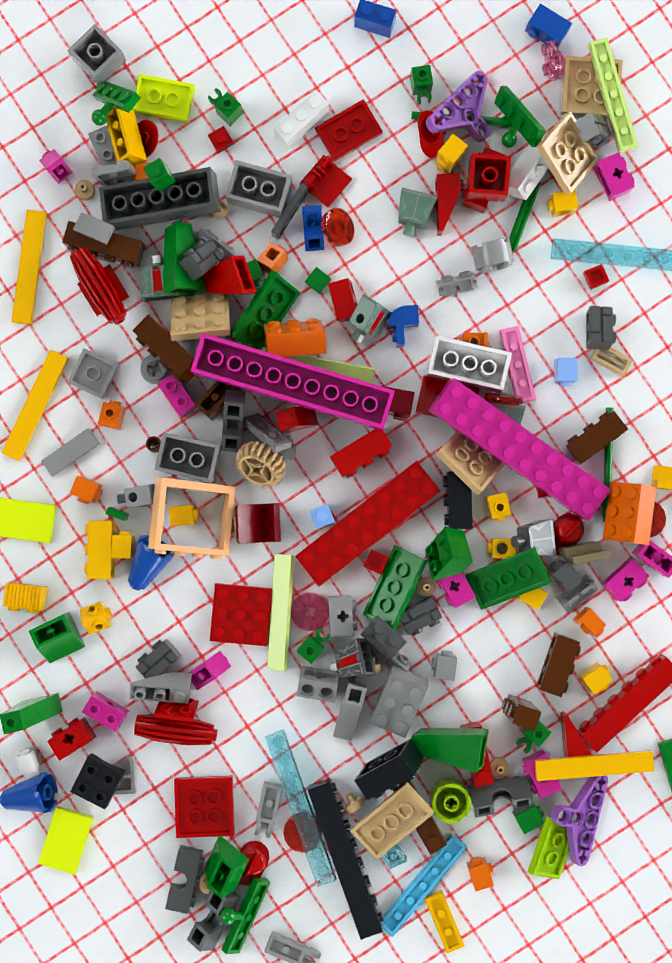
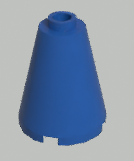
[128,535,174,591]
[0,772,58,813]

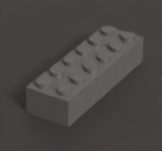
[99,167,221,231]

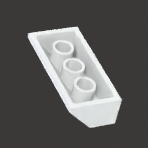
[426,335,512,393]

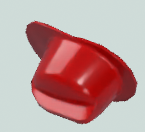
[417,110,447,158]
[553,513,584,555]
[239,841,269,886]

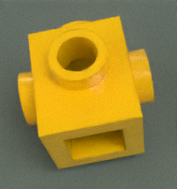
[80,601,112,635]

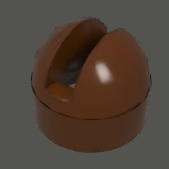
[146,436,161,453]

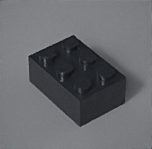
[354,739,424,800]

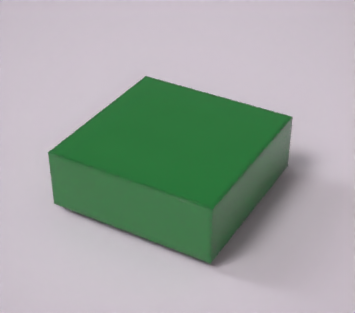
[305,267,331,294]
[105,507,129,521]

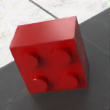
[466,153,511,202]

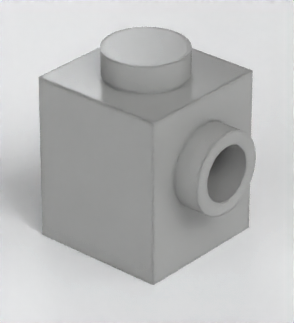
[431,650,457,681]

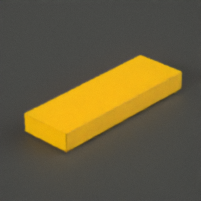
[425,890,464,953]

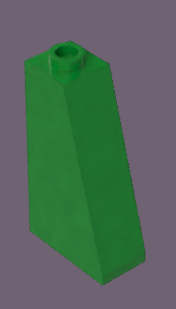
[163,221,205,296]
[0,693,63,734]
[411,728,489,773]

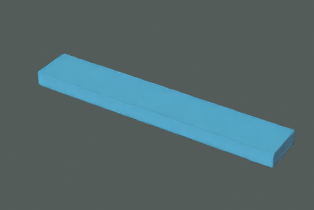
[382,833,467,937]

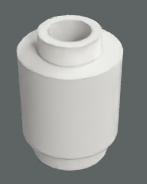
[15,747,40,779]

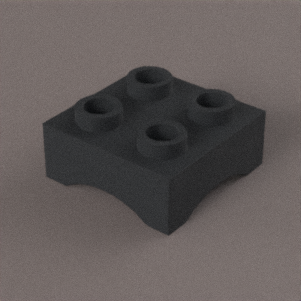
[70,753,126,810]

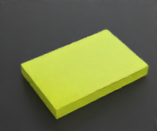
[132,74,195,123]
[0,498,57,543]
[38,806,94,875]

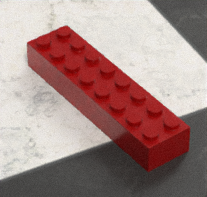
[295,461,441,587]

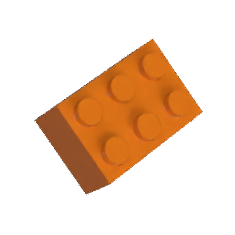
[264,318,327,357]
[603,482,656,545]

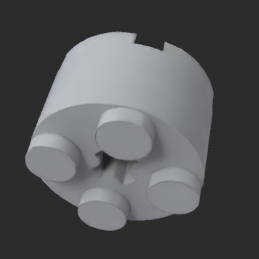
[471,238,514,274]

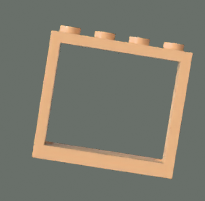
[148,478,236,559]

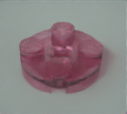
[541,39,563,81]
[291,592,329,631]

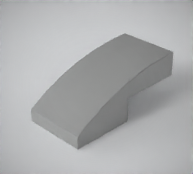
[73,212,115,245]

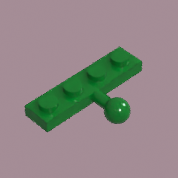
[91,81,141,126]
[494,86,546,148]
[220,878,271,954]

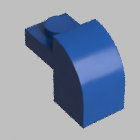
[302,205,324,252]
[387,305,419,347]

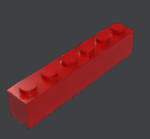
[578,654,672,753]

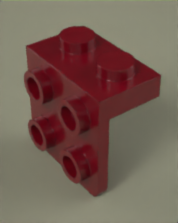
[235,503,281,544]

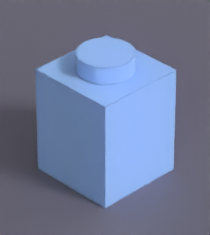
[554,358,578,386]
[310,504,335,529]

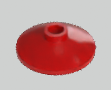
[137,119,159,158]

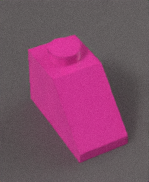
[39,149,73,184]
[189,651,231,690]

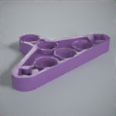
[426,71,491,142]
[551,775,608,866]

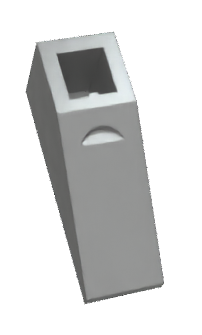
[130,672,192,704]
[333,680,367,741]

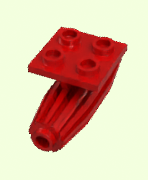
[70,247,130,325]
[134,698,218,745]

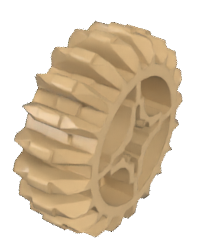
[235,440,286,488]

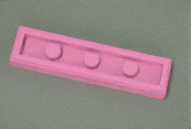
[499,326,536,404]

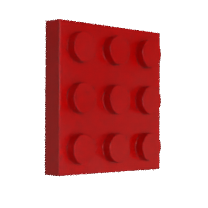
[209,583,272,646]
[174,775,235,838]

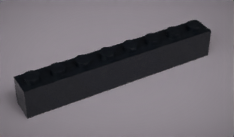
[308,778,385,940]

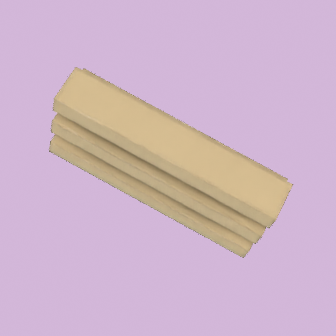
[589,347,633,377]

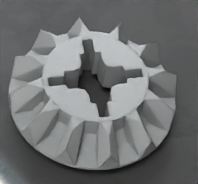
[140,355,171,384]

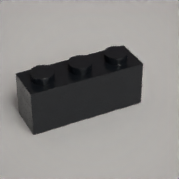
[443,471,473,529]

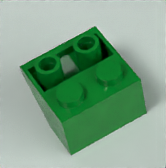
[425,526,473,581]
[28,612,86,663]
[205,835,249,899]

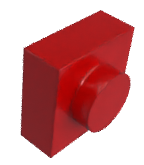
[208,126,234,153]
[583,264,609,290]
[363,549,389,575]

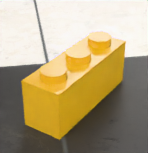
[106,107,147,168]
[84,521,116,579]

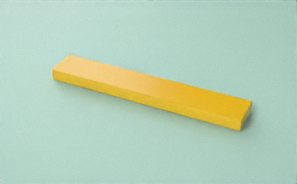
[11,209,47,325]
[1,350,69,461]
[534,750,655,781]

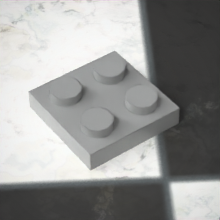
[67,348,120,399]

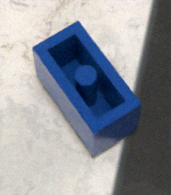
[354,0,397,38]
[525,3,572,51]

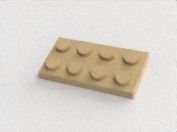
[350,782,434,860]

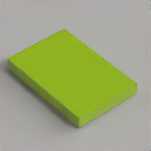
[527,816,569,879]

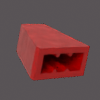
[202,255,257,295]
[275,407,319,434]

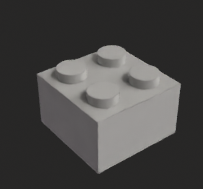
[67,24,126,85]

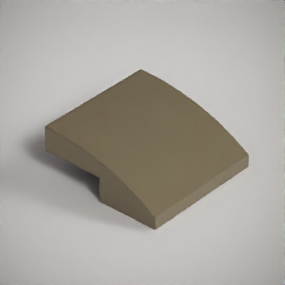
[558,541,611,565]

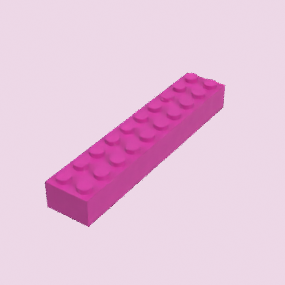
[191,333,395,431]
[428,378,611,521]

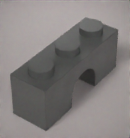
[221,389,246,452]
[469,776,533,818]
[165,845,205,914]
[187,891,240,952]

